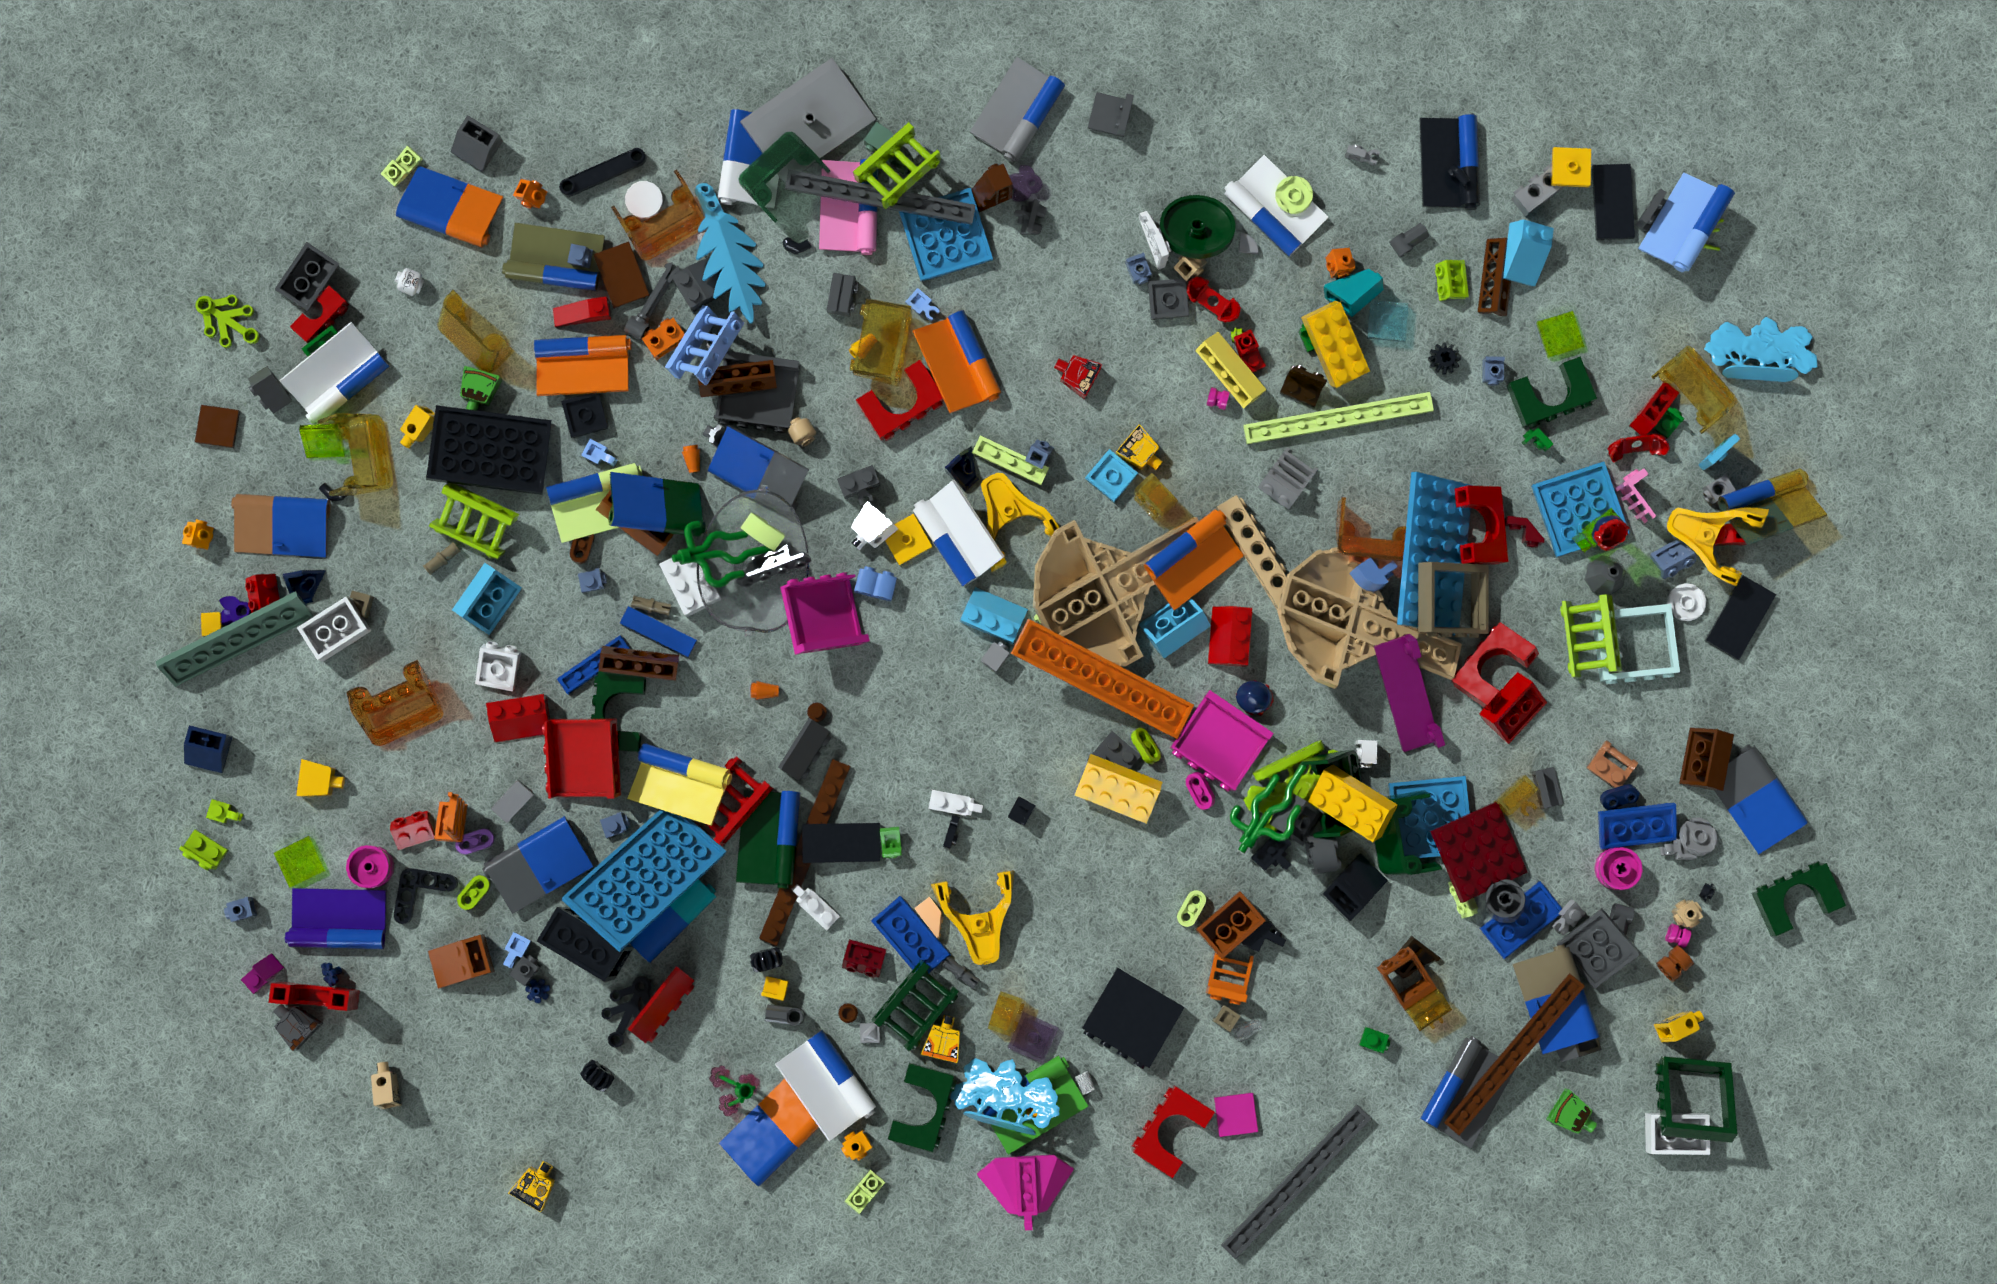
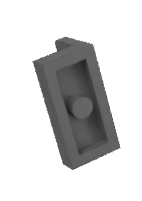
[1531,767,1563,809]

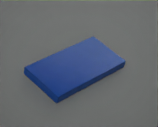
[1598,802,1677,850]
[1479,881,1562,959]
[871,896,951,973]

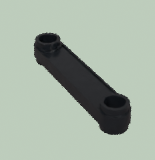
[559,148,646,197]

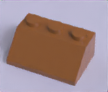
[1195,891,1266,959]

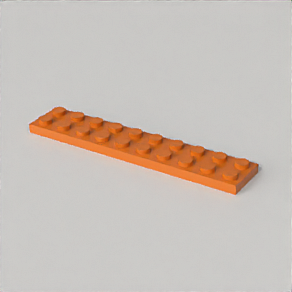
[1011,619,1194,739]

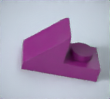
[241,953,284,994]

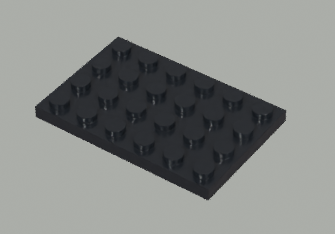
[426,405,552,495]

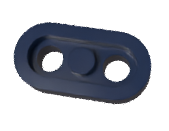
[1600,784,1639,810]

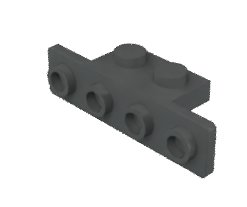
[735,545,811,587]

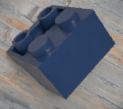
[184,725,233,773]

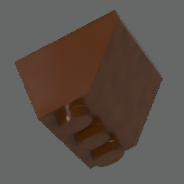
[1679,727,1734,791]

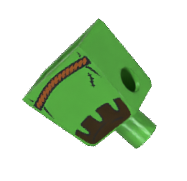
[460,366,502,411]
[1546,1088,1597,1134]

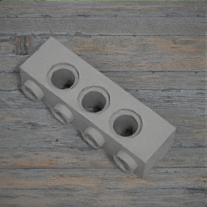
[1511,163,1565,217]

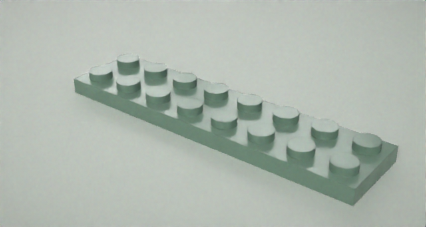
[155,591,314,687]

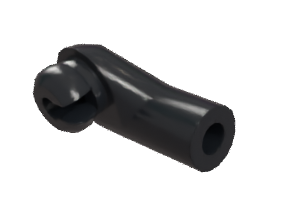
[319,483,348,502]

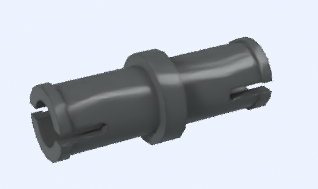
[942,956,980,989]

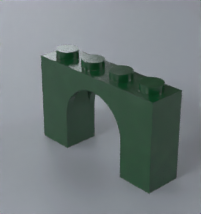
[1507,357,1597,429]
[591,671,646,752]
[1751,861,1846,936]
[888,1062,957,1152]

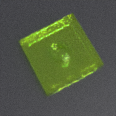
[299,424,345,458]

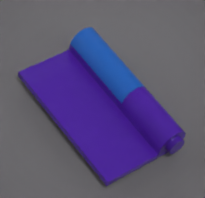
[285,888,386,949]

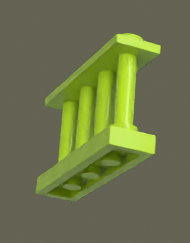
[853,122,941,209]
[429,483,519,559]
[1560,594,1622,677]

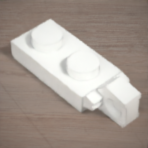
[928,790,983,816]
[792,884,840,930]

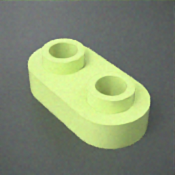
[1177,890,1206,927]

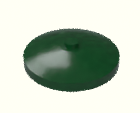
[1159,195,1236,259]

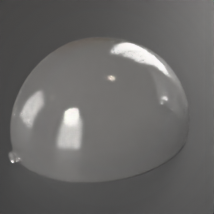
[697,485,809,636]

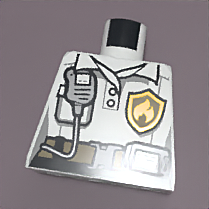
[851,501,898,550]

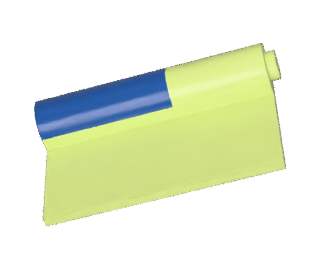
[546,463,643,543]

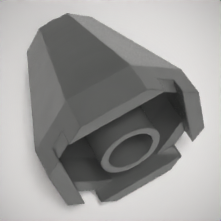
[1584,555,1626,595]

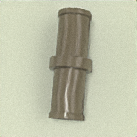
[423,542,461,575]
[631,595,671,616]

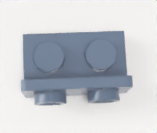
[1650,539,1696,579]

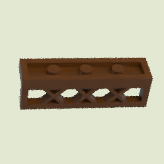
[1477,238,1511,316]

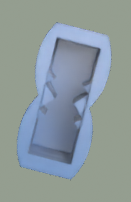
[854,566,897,601]

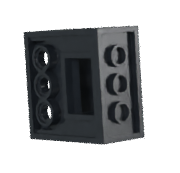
[537,907,634,982]

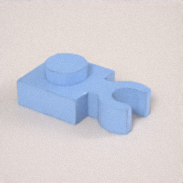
[905,288,940,322]

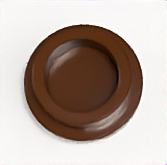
[807,703,827,722]
[838,1003,858,1023]

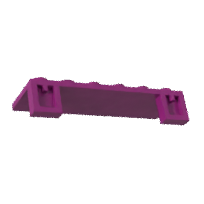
[1374,634,1445,752]

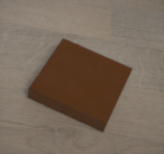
[195,405,240,448]

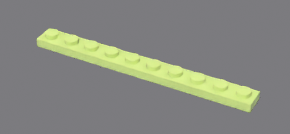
[1243,392,1434,444]

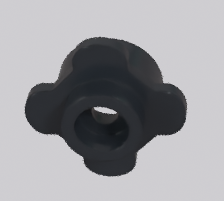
[1699,883,1715,902]

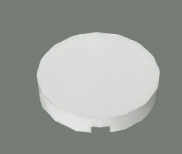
[625,181,663,219]
[1667,583,1706,622]

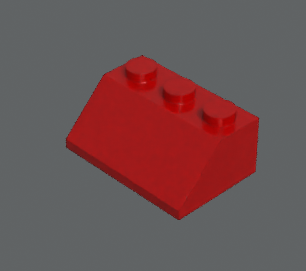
[1208,606,1252,667]
[1479,672,1547,744]
[486,694,550,742]

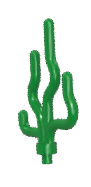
[672,521,772,588]
[1230,764,1307,854]

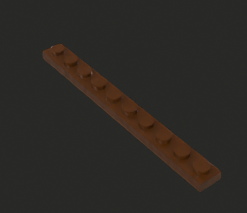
[759,759,851,946]
[1444,973,1585,1135]

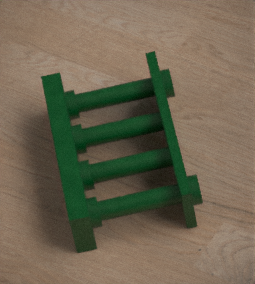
[871,959,959,1051]

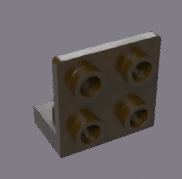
[1280,365,1327,408]

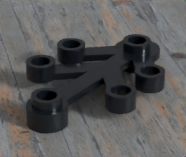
[601,976,651,1048]

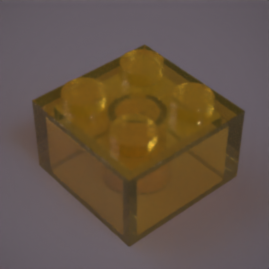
[1133,473,1178,521]

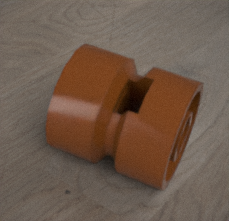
[1656,945,1694,982]

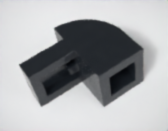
[1241,922,1286,952]

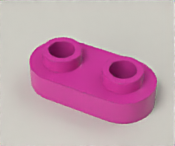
[1186,772,1215,810]

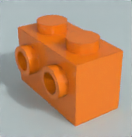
[642,318,685,361]

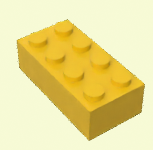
[1301,301,1370,388]
[1075,754,1163,824]
[1308,765,1398,842]

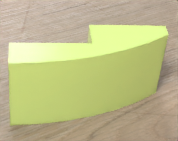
[381,146,423,187]
[741,512,785,551]
[844,1170,885,1214]

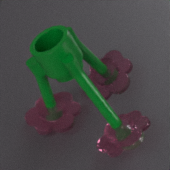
[709,1065,760,1117]

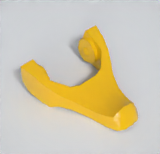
[981,473,1060,572]
[1667,507,1769,586]
[931,870,1014,965]

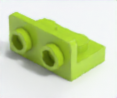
[1435,260,1469,301]
[179,829,228,871]

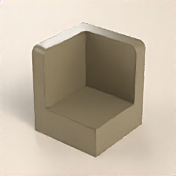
[350,590,374,619]
[1212,1005,1240,1032]

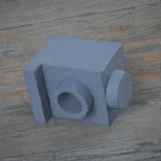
[567,244,593,269]
[1125,253,1152,285]
[1482,356,1505,386]
[1025,439,1054,469]
[224,897,257,922]

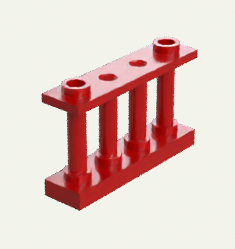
[706,756,774,847]

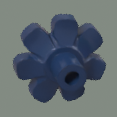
[321,962,342,987]
[525,979,551,1003]

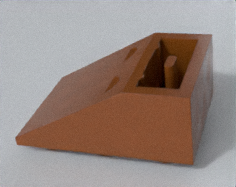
[428,934,495,989]

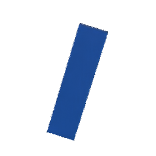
[620,606,697,658]
[557,635,630,695]

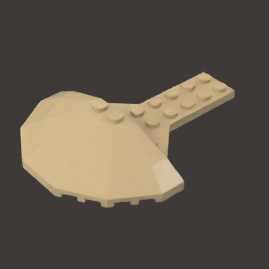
[1033,517,1199,666]
[1277,545,1462,689]

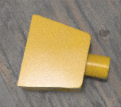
[400,405,435,449]
[296,759,345,797]

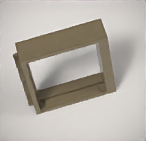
[1418,562,1489,638]

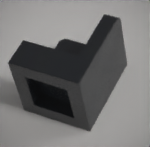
[1008,796,1036,826]

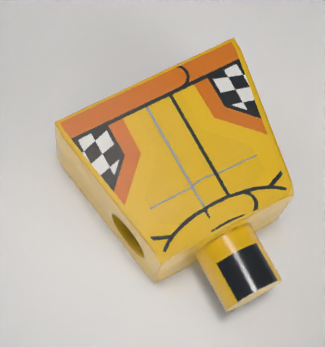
[921,1015,960,1063]

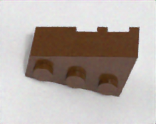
[972,164,1013,213]

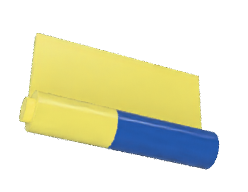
[627,743,732,826]

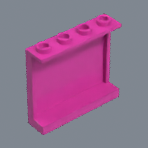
[780,572,870,655]
[1170,690,1274,792]

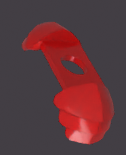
[1187,277,1241,322]
[1607,434,1670,463]

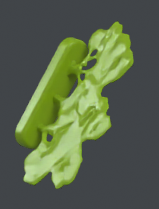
[1243,740,1338,832]

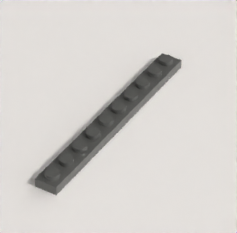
[785,169,976,225]
[1221,1104,1371,1260]

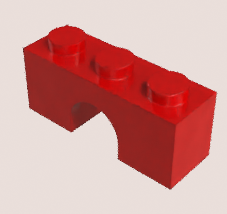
[290,286,349,343]

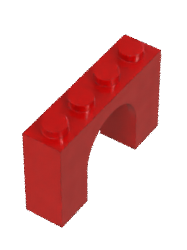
[856,360,944,441]
[1455,485,1508,565]
[1452,622,1539,712]
[268,982,360,1011]
[1132,1085,1215,1178]

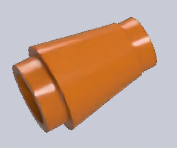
[682,445,700,473]
[751,681,779,700]

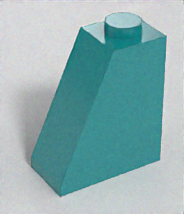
[1324,269,1384,317]

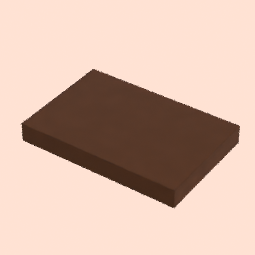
[593,242,650,309]

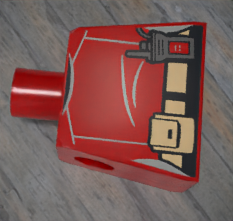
[1054,355,1102,399]

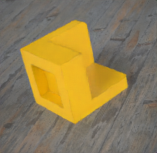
[201,612,222,637]
[761,976,789,1001]

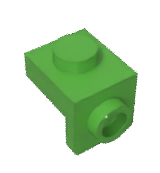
[880,827,902,859]

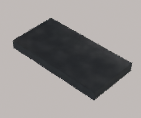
[1592,164,1635,240]
[1705,575,1776,660]
[802,823,880,863]

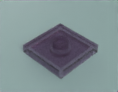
[1007,1012,1058,1063]

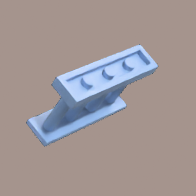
[665,305,744,386]

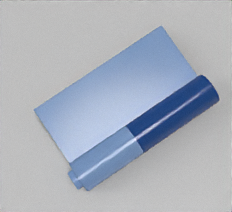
[1638,173,1735,272]

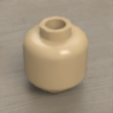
[788,417,816,447]

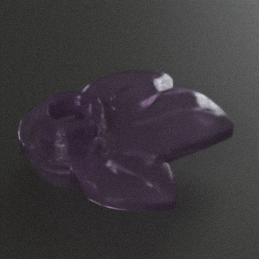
[1009,165,1043,202]

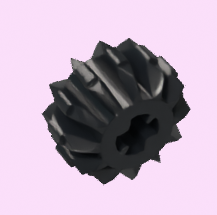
[1428,342,1461,375]
[750,947,783,972]
[580,1060,615,1092]

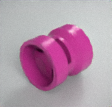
[1206,387,1230,410]
[1665,923,1691,948]

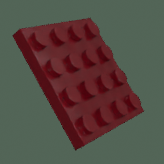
[1430,801,1528,903]

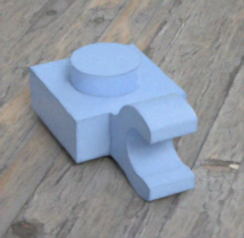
[581,439,618,467]
[503,932,532,968]

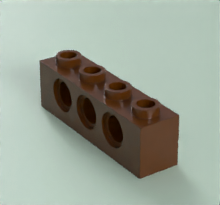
[698,360,777,397]
[598,646,679,681]

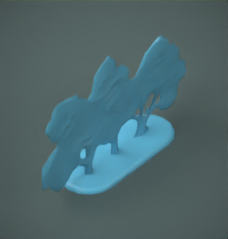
[1704,317,1817,382]
[950,1058,1060,1135]

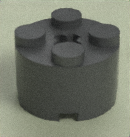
[1305,836,1341,875]
[1486,880,1525,923]

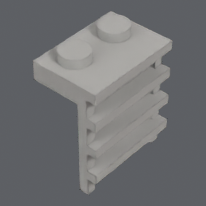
[1258,447,1318,510]

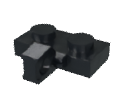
[1251,830,1292,871]

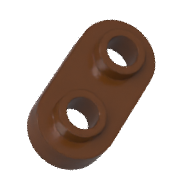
[570,534,595,564]

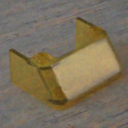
[1651,345,1738,434]
[317,413,393,496]

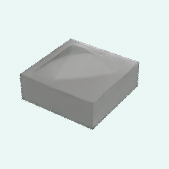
[860,1023,880,1043]

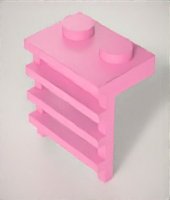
[1614,468,1656,524]

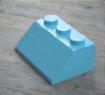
[452,563,522,635]
[960,587,1028,644]
[1138,598,1211,658]

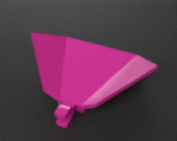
[977,1155,1074,1231]

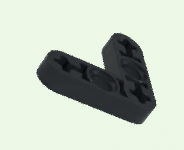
[394,868,458,924]

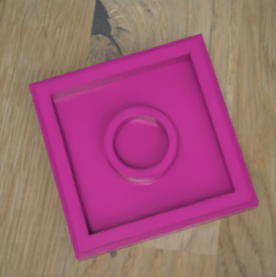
[1214,1093,1258,1137]

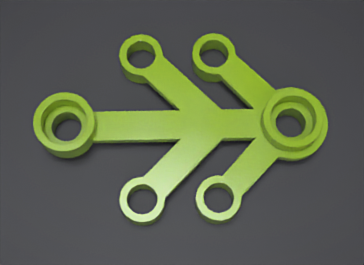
[195,294,260,348]

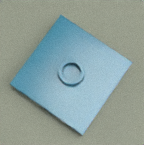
[1699,434,1740,470]
[1085,449,1138,503]

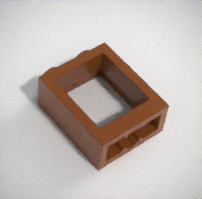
[1377,946,1437,1010]

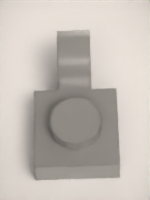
[1345,145,1380,165]
[1660,839,1697,860]
[1552,899,1585,935]

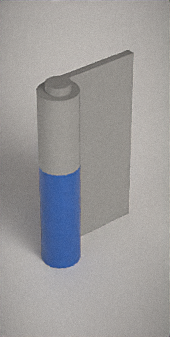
[970,57,1065,162]

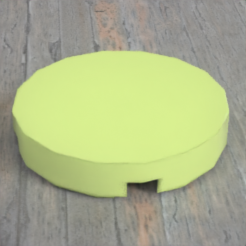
[1275,176,1313,214]

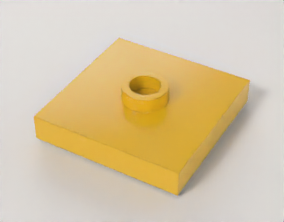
[1551,147,1591,187]
[885,514,932,566]

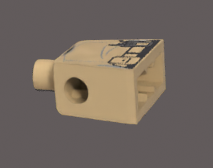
[371,1062,402,1109]

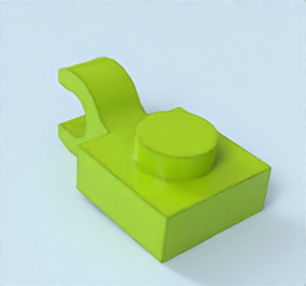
[206,799,243,823]

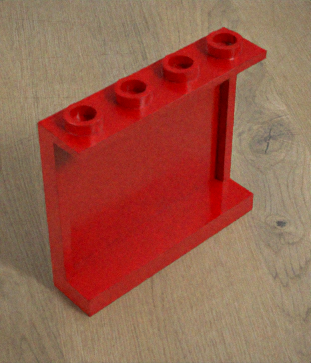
[542,719,621,799]

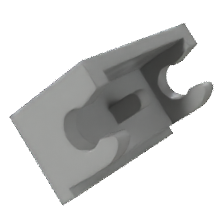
[491,779,533,823]

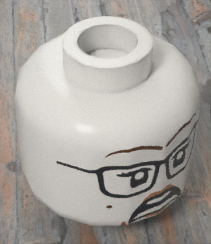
[394,268,424,296]

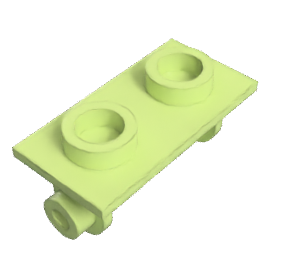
[1448,882,1479,919]

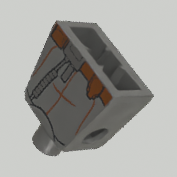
[273,1004,323,1051]

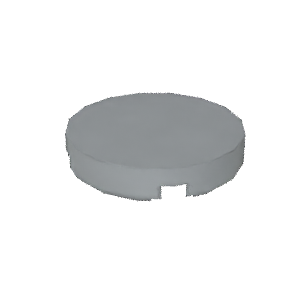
[1679,817,1718,856]

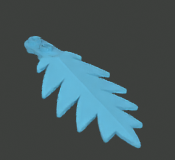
[695,183,766,324]

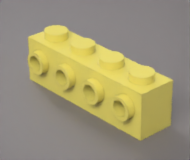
[1195,332,1267,409]

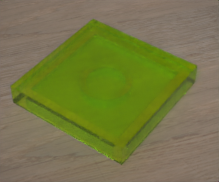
[1536,311,1585,358]
[273,836,326,888]

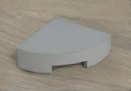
[1239,233,1258,254]

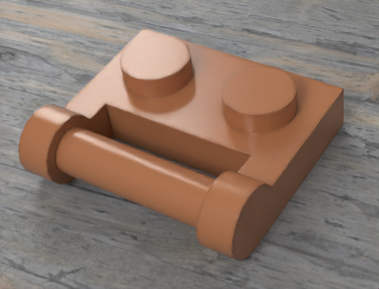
[1586,740,1638,788]

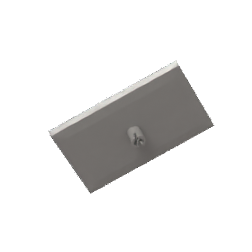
[740,58,876,184]

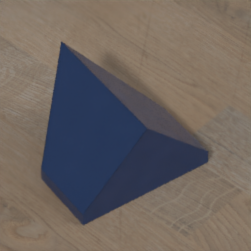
[945,446,979,492]
[283,570,326,604]

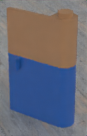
[231,494,331,557]

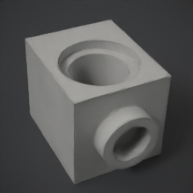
[1702,475,1736,504]
[980,642,1010,673]

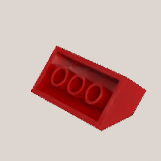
[627,966,695,1043]

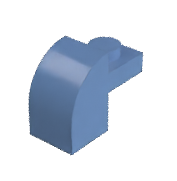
[1349,557,1398,591]

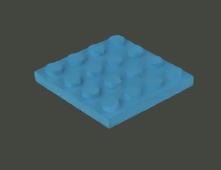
[899,188,993,282]
[1531,462,1630,558]
[1388,776,1470,858]

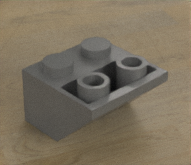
[451,115,503,172]

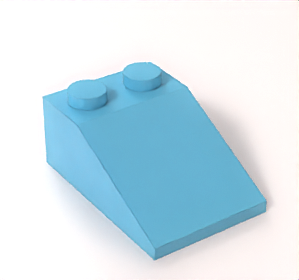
[1503,220,1554,286]

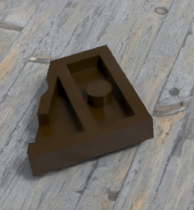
[1394,935,1441,978]

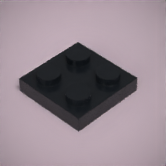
[561,393,609,438]

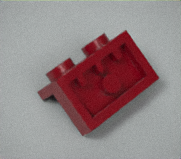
[842,939,887,977]

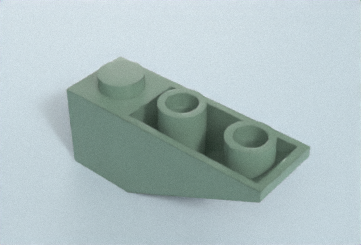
[864,122,911,175]

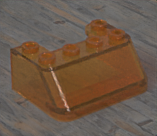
[346,660,444,746]

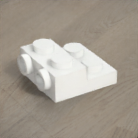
[475,642,521,692]

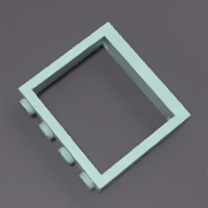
[1591,604,1680,684]

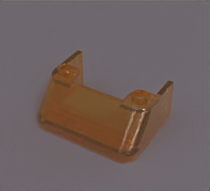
[611,169,705,260]
[1336,497,1406,562]

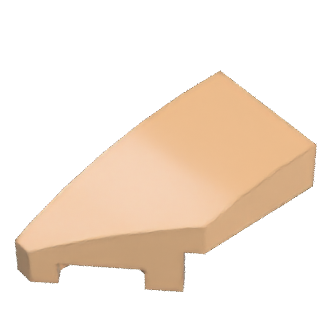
[914,897,943,939]

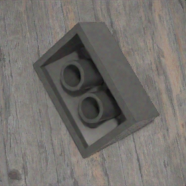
[275,242,339,311]
[778,718,831,781]

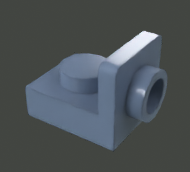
[578,568,607,593]
[600,812,630,838]

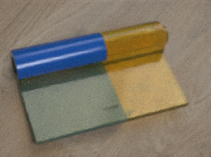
[1718,468,1827,545]

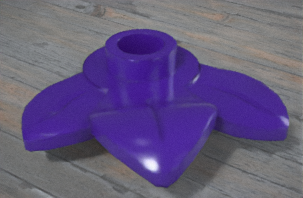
[219,596,251,626]

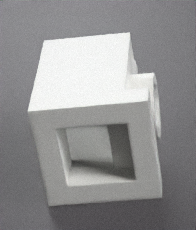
[1355,740,1377,768]

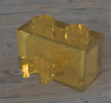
[1493,775,1538,817]
[1405,987,1452,1031]
[987,991,1024,1036]

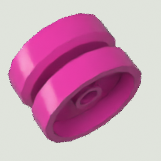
[346,845,394,888]
[1594,847,1643,890]

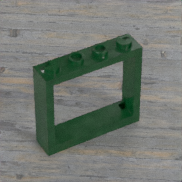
[1655,1056,1738,1143]

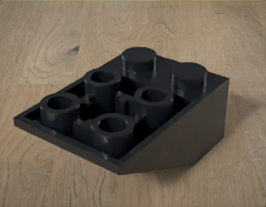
[1320,853,1388,922]

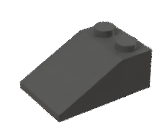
[671,257,731,313]

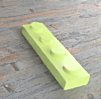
[972,435,1049,486]

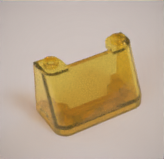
[437,290,515,374]
[850,299,912,386]

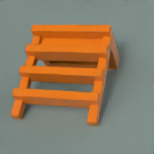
[434,792,468,842]
[1206,953,1254,1005]

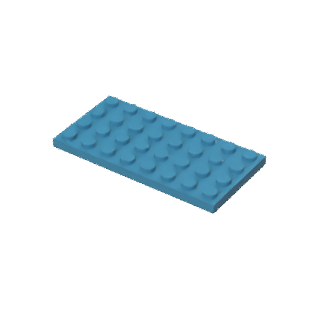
[1397,472,1471,636]
[562,810,727,952]

